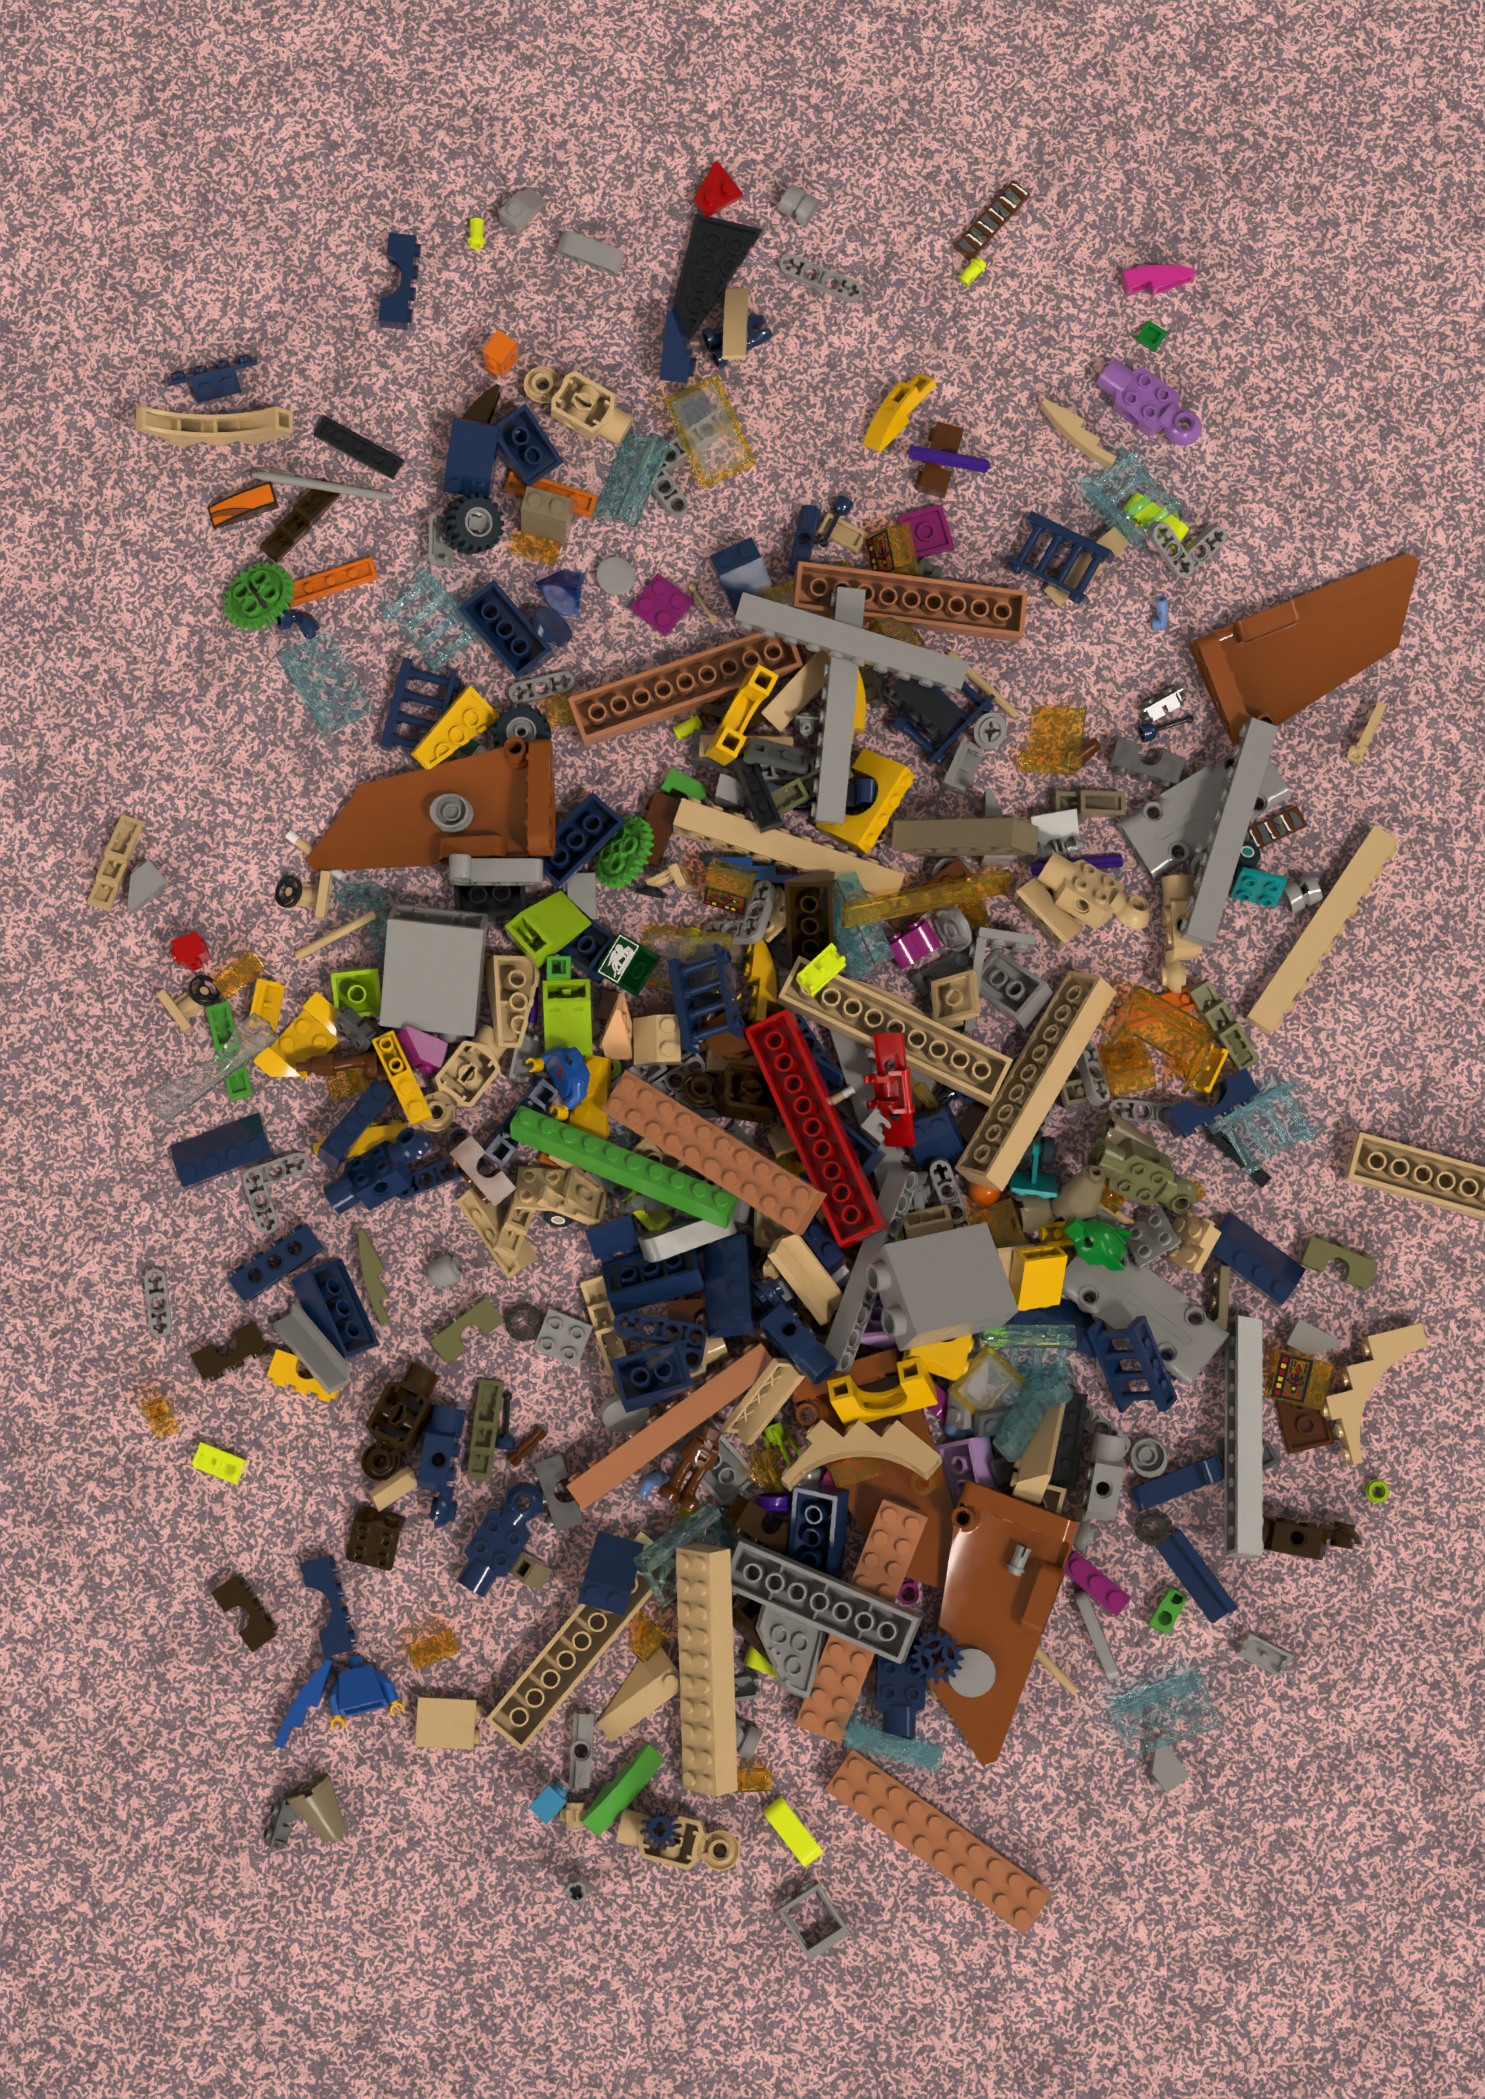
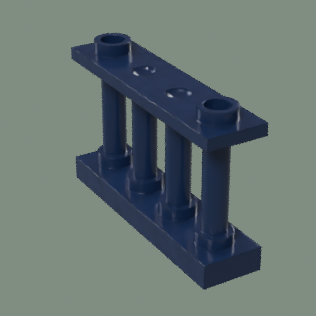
[1005,511,1115,605]
[380,657,462,752]
[890,681,995,767]
[667,943,744,1054]
[1087,1316,1178,1413]

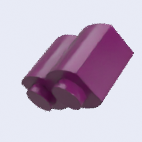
[884,918,941,970]

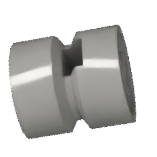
[778,184,820,226]
[1281,873,1323,914]
[736,1718,763,1760]

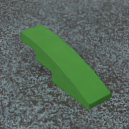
[206,1001,254,1102]
[581,1743,664,1836]

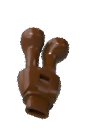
[296,1050,378,1080]
[657,1425,722,1512]

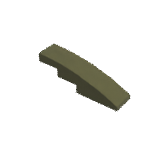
[770,767,854,815]
[1187,978,1259,1071]
[358,1228,392,1327]
[467,1379,504,1482]

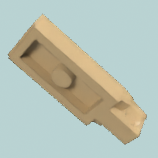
[1346,701,1387,765]

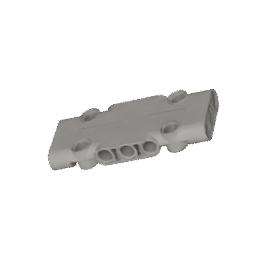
[1117,753,1291,880]
[1062,1239,1230,1387]

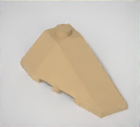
[485,955,540,1048]
[597,1644,680,1742]

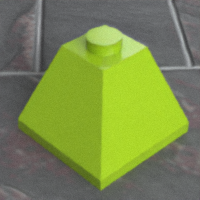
[330,967,381,1017]

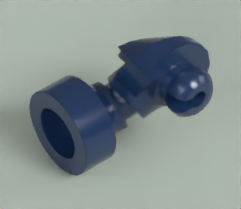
[277,609,320,639]

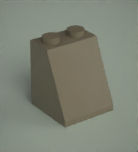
[521,486,578,546]

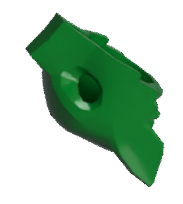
[1063,1217,1132,1271]

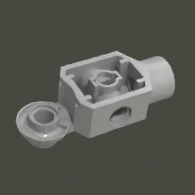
[1073,1432,1127,1554]

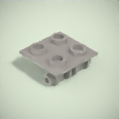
[1030,808,1083,860]
[1125,1207,1182,1268]
[533,1308,593,1367]

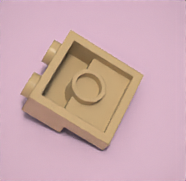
[930,969,980,1029]
[1162,1211,1221,1274]

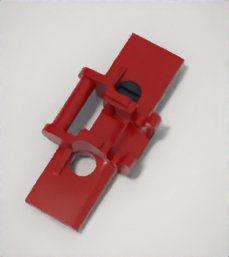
[863,1032,916,1147]

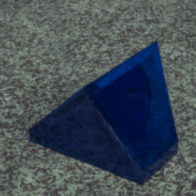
[535,570,585,618]

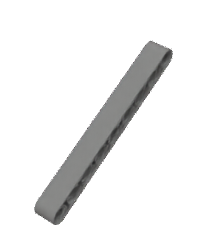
[825,1167,918,1373]

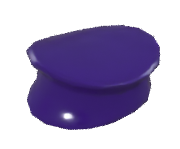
[755,1492,793,1512]

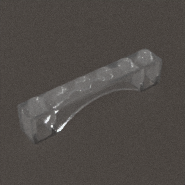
[144,1012,278,1123]

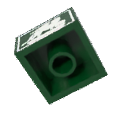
[596,932,661,997]

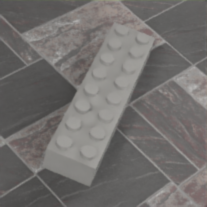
[731,1539,923,1664]

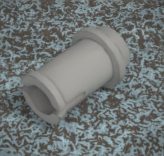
[1006,1544,1031,1577]

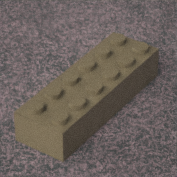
[891,814,1039,857]

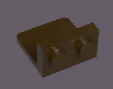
[346,1505,406,1571]

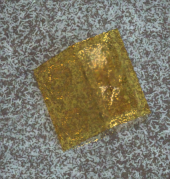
[1097,1037,1156,1097]

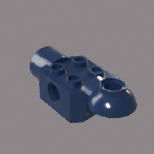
[323,1127,432,1214]
[751,1277,839,1385]
[417,1405,466,1529]
[456,1482,543,1598]
[874,1625,927,1740]

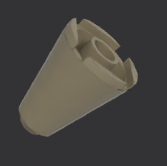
[1090,1110,1159,1151]
[1052,1165,1106,1223]
[1005,1191,1061,1237]
[286,1772,346,1844]

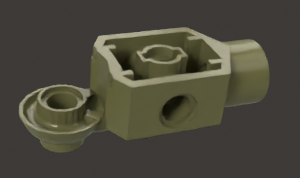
[1086,1138,1198,1214]

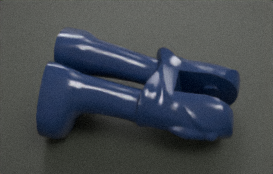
[702,314,773,370]

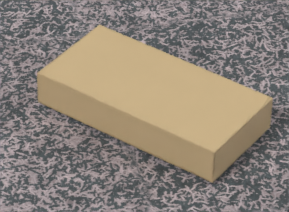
[817,512,868,554]
[369,1466,417,1512]

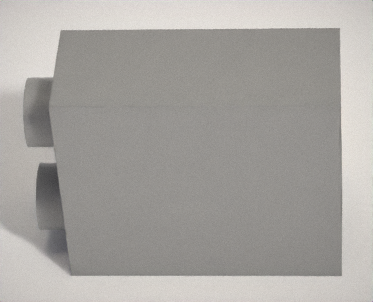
[380,903,488,1043]
[865,1222,1019,1351]

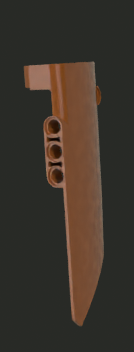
[1189,553,1420,746]
[305,737,556,871]
[791,1347,955,1591]
[930,1480,1081,1766]

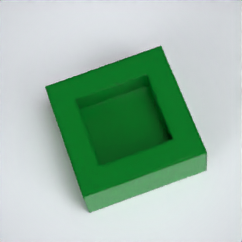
[1136,320,1168,353]

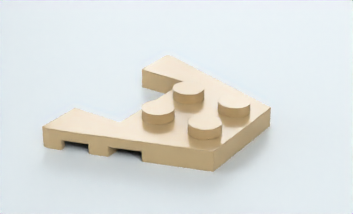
[536,1155,609,1227]

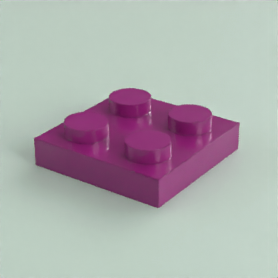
[897,504,955,562]
[629,573,694,638]

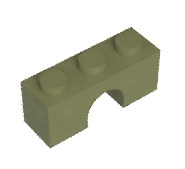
[1299,1234,1379,1291]
[430,1297,505,1365]

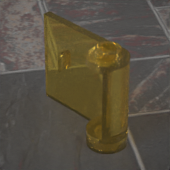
[1018,707,1087,775]

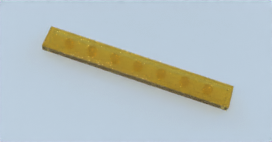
[841,869,1011,928]

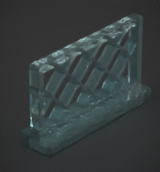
[591,433,671,527]
[280,631,374,738]
[633,1502,734,1608]
[1109,1669,1221,1758]

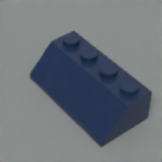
[458,580,554,679]
[527,792,626,889]
[170,1112,275,1190]
[1210,1212,1306,1307]
[703,1234,756,1339]
[602,1248,705,1315]
[291,1259,380,1361]
[1004,1298,1096,1359]
[787,1485,849,1580]

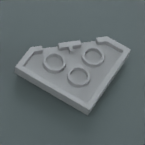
[756,1605,826,1698]

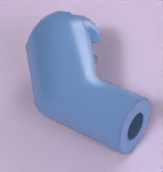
[1150,596,1168,631]
[943,1422,974,1441]
[636,1470,670,1498]

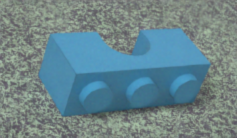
[528,1780,570,1824]

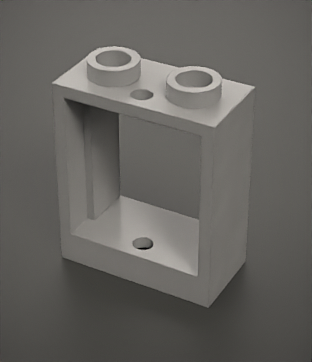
[777,1881,851,1961]

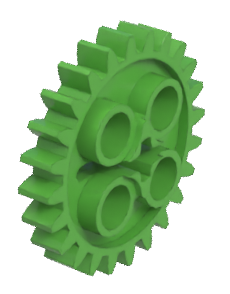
[222,561,296,632]
[593,815,654,890]

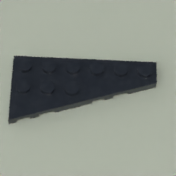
[663,213,763,344]

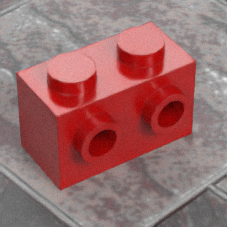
[169,931,212,971]

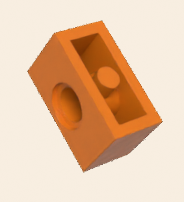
[482,330,519,378]

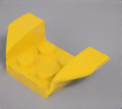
[253,991,338,1078]

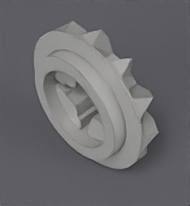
[972,711,1007,749]

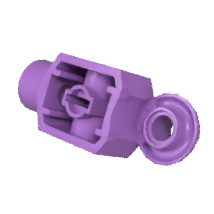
[1096,358,1202,446]

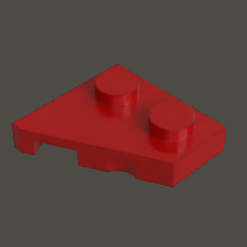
[693,161,743,218]

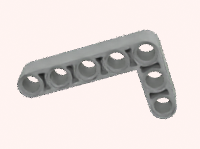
[640,406,736,520]

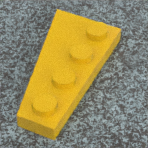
[410,685,500,770]
[568,1055,611,1141]

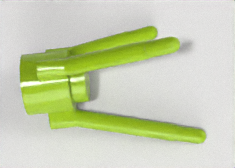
[762,1422,801,1484]

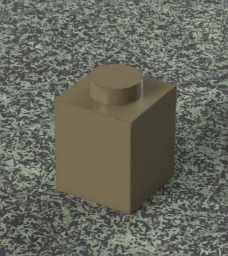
[509,1552,553,1590]

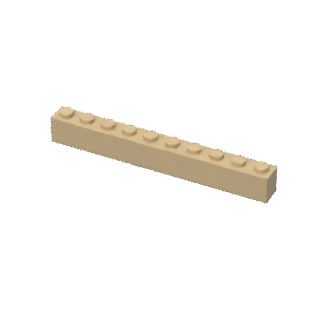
[1245,825,1398,1035]

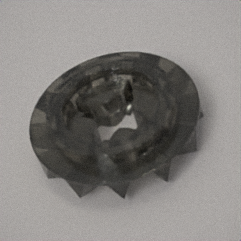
[505,1303,543,1341]
[1134,1508,1173,1546]

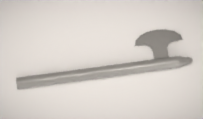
[252,467,393,502]

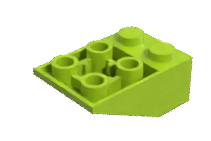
[504,890,592,968]
[543,979,593,1056]

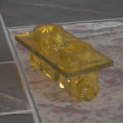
[732,1767,772,1793]

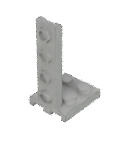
[959,927,1036,1034]

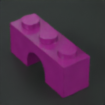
[1064,1551,1131,1617]

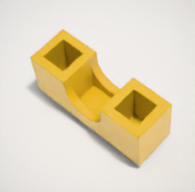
[267,1349,341,1403]

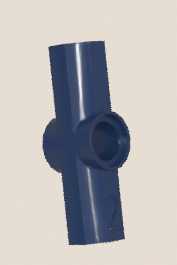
[787,505,821,576]

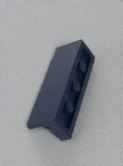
[1155,1529,1238,1624]

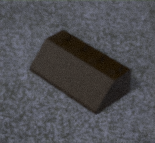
[784,872,838,970]

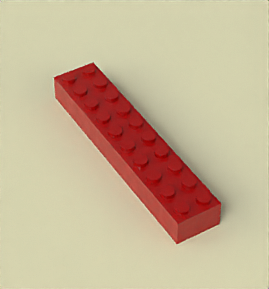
[744,1009,889,1248]

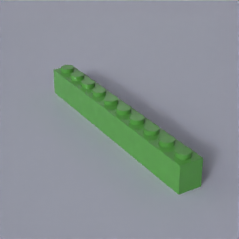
[510,1105,737,1229]

